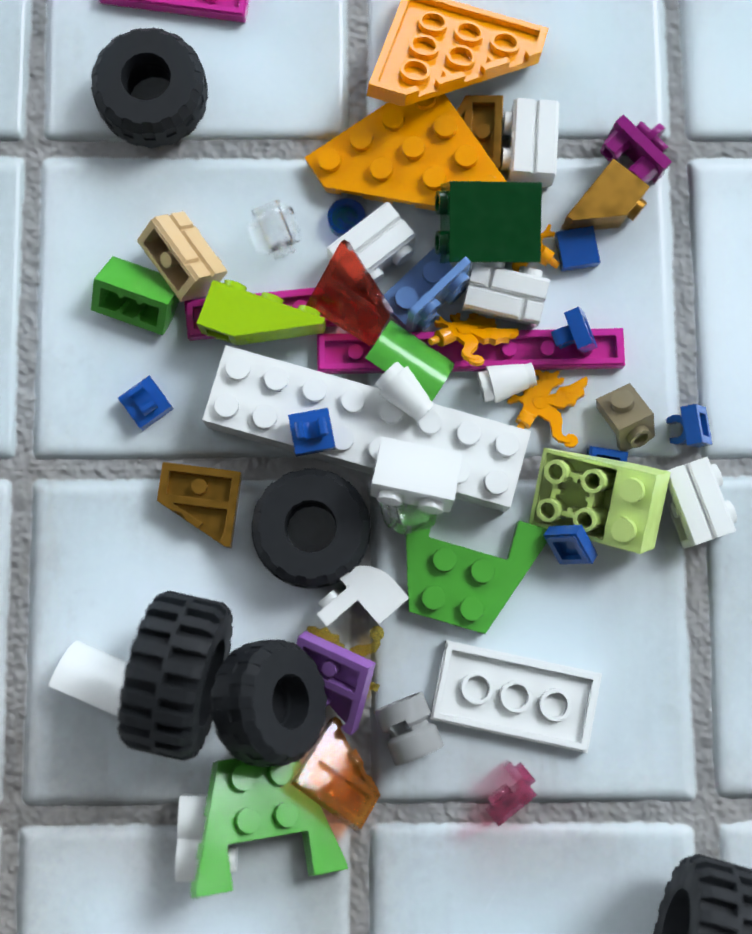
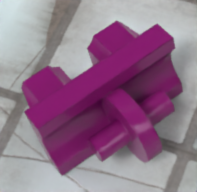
[600,114,672,183]

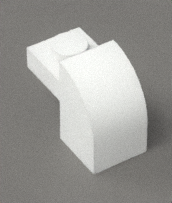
[317,566,409,627]

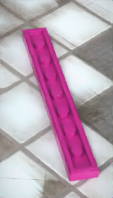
[317,328,625,374]

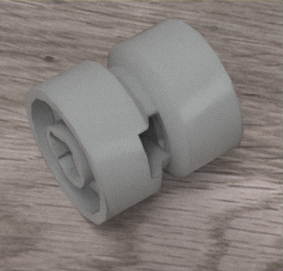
[374,692,444,765]

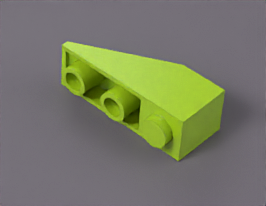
[196,279,326,346]

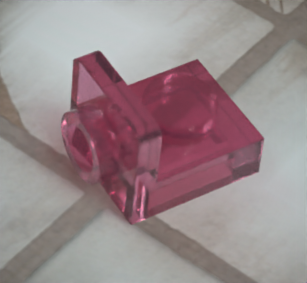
[485,759,537,827]

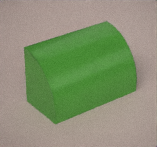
[91,256,180,336]
[365,320,455,401]

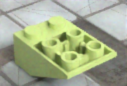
[529,448,671,554]

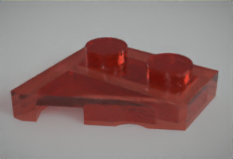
[306,239,394,347]

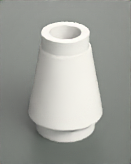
[375,362,435,422]
[477,363,537,404]

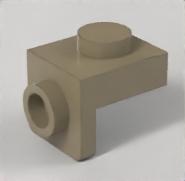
[596,383,655,451]

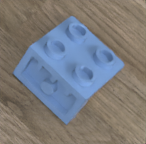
[379,248,471,332]

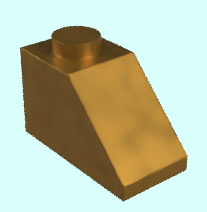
[561,159,650,231]

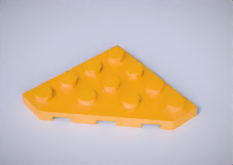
[366,0,549,107]
[304,94,507,211]

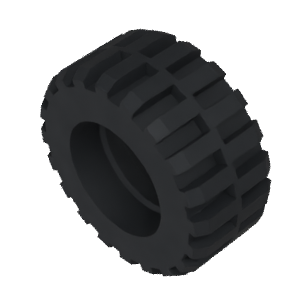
[118,591,233,761]
[653,854,752,934]

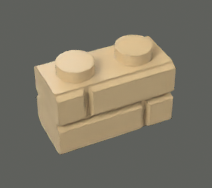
[137,211,227,302]

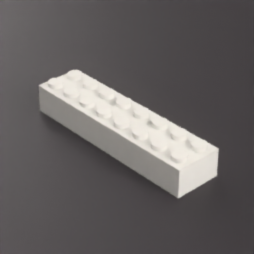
[202,345,531,512]

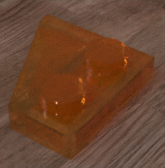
[291,716,381,831]

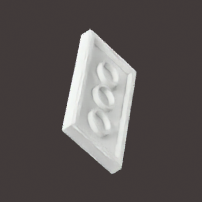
[429,640,602,753]

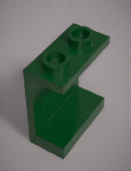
[435,181,542,263]

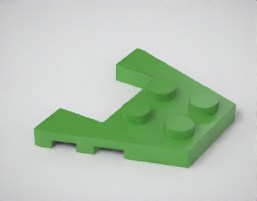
[404,503,547,634]
[190,758,348,898]

